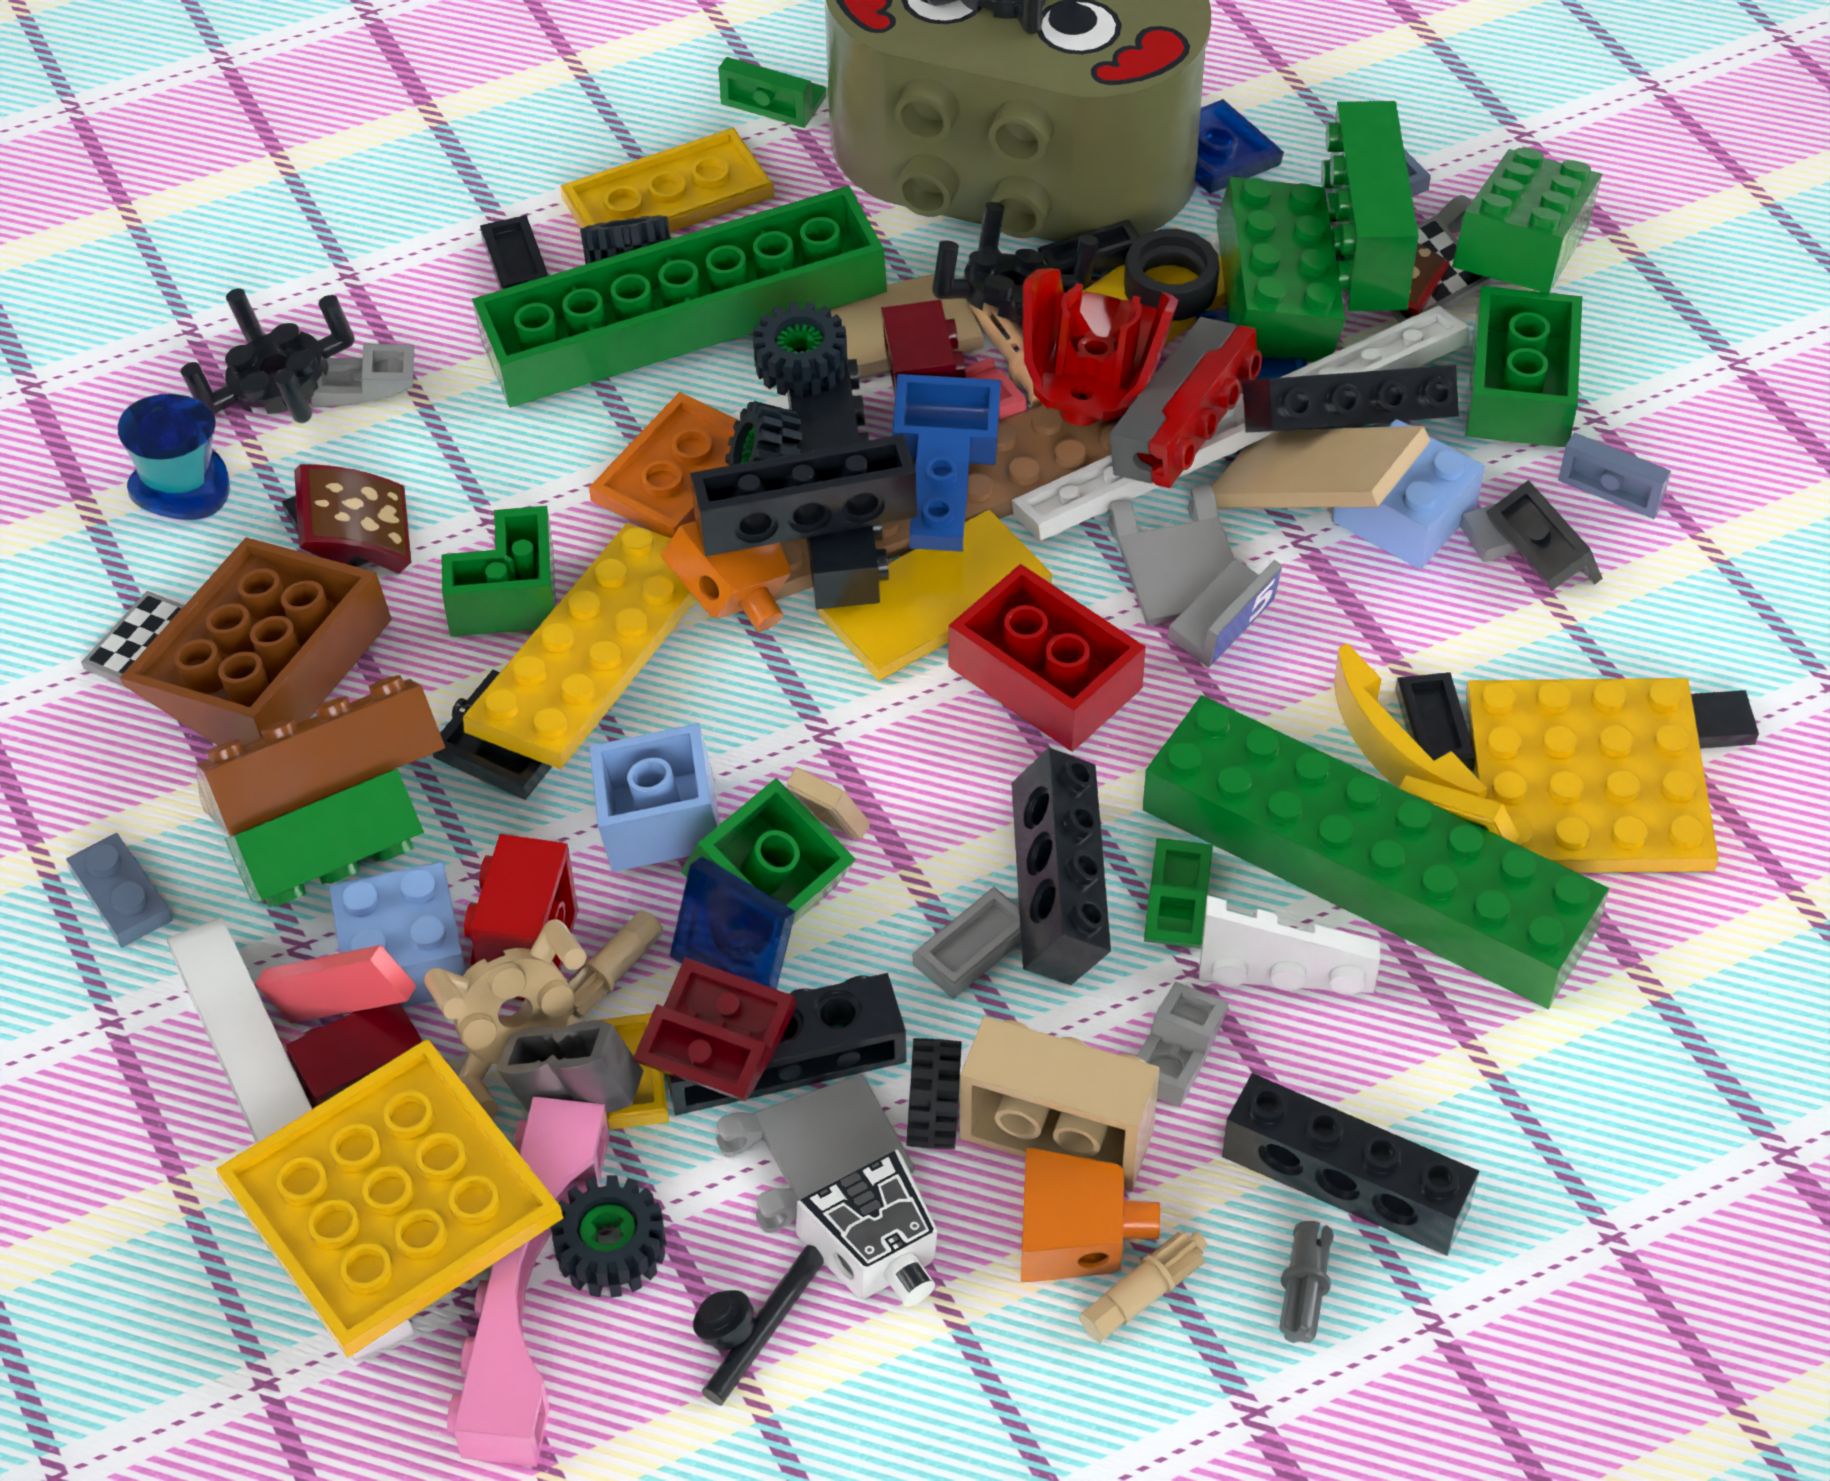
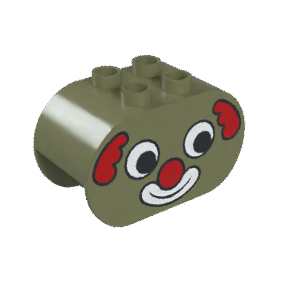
[824,0,1212,242]

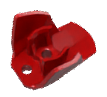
[1023,268,1179,426]

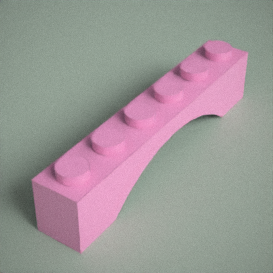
[447,1097,610,1467]

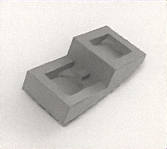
[311,344,414,407]
[1137,981,1229,1107]

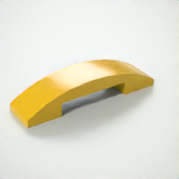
[1334,643,1487,798]

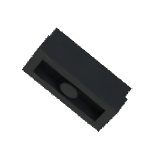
[1486,480,1603,591]

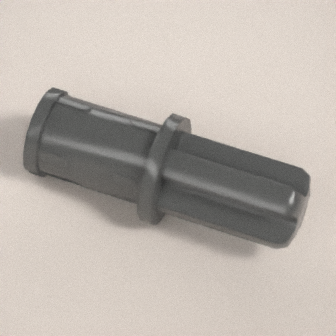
[1279,1221,1334,1343]

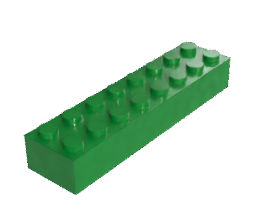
[472,185,887,408]
[1142,695,1610,1010]

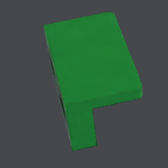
[718,57,827,128]

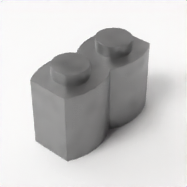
[496,1020,644,1113]

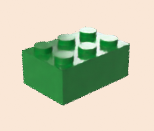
[1465,286,1583,447]
[224,769,424,907]

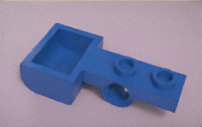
[892,374,1001,552]

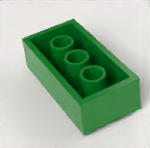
[1321,101,1419,311]
[1452,148,1603,294]
[1216,176,1346,362]

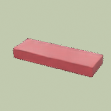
[254,945,417,1024]

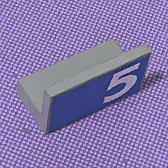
[1167,558,1283,668]

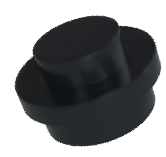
[693,1290,755,1350]

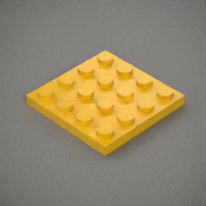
[1466,678,1719,873]
[216,1039,563,1358]

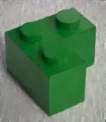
[441,505,556,637]

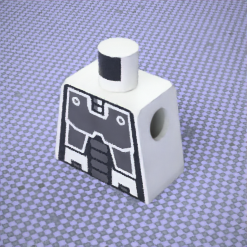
[796,1150,937,1307]

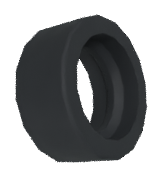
[1124,229,1220,321]

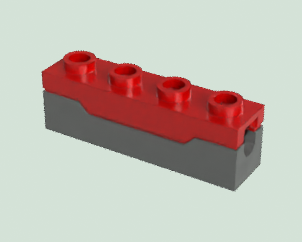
[1110,317,1262,488]

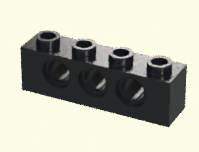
[1242,365,1459,433]
[690,434,917,556]
[1011,747,1111,985]
[665,973,907,1116]
[1222,1073,1480,1256]

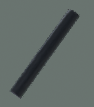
[702,1245,824,1406]

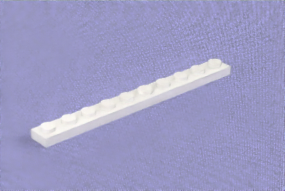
[1012,305,1469,541]

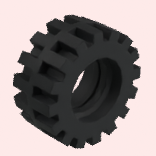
[906,1038,962,1149]

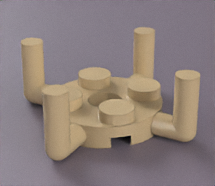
[424,919,587,1119]

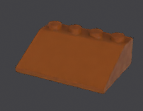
[120,537,392,746]
[196,675,445,836]

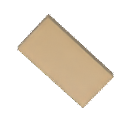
[786,767,871,840]

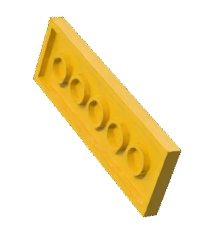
[463,523,696,770]

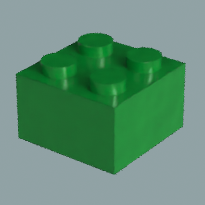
[680,778,856,954]

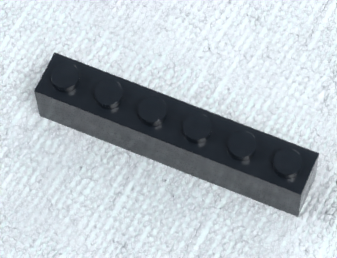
[787,348,889,610]

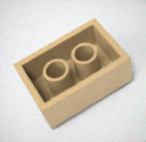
[960,1016,1160,1190]

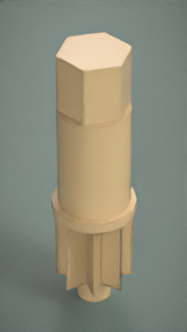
[567,909,664,1018]
[1079,1231,1207,1344]

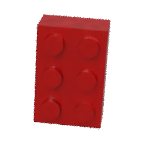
[948,563,1146,752]

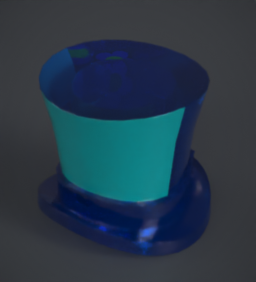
[118,394,230,520]

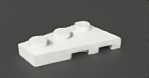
[1199,895,1380,995]

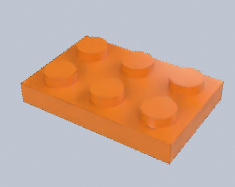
[589,392,740,538]

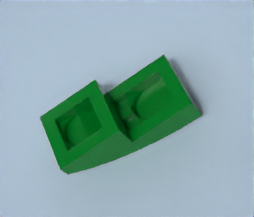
[1143,838,1213,949]

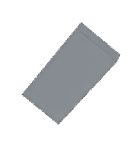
[912,887,1021,999]

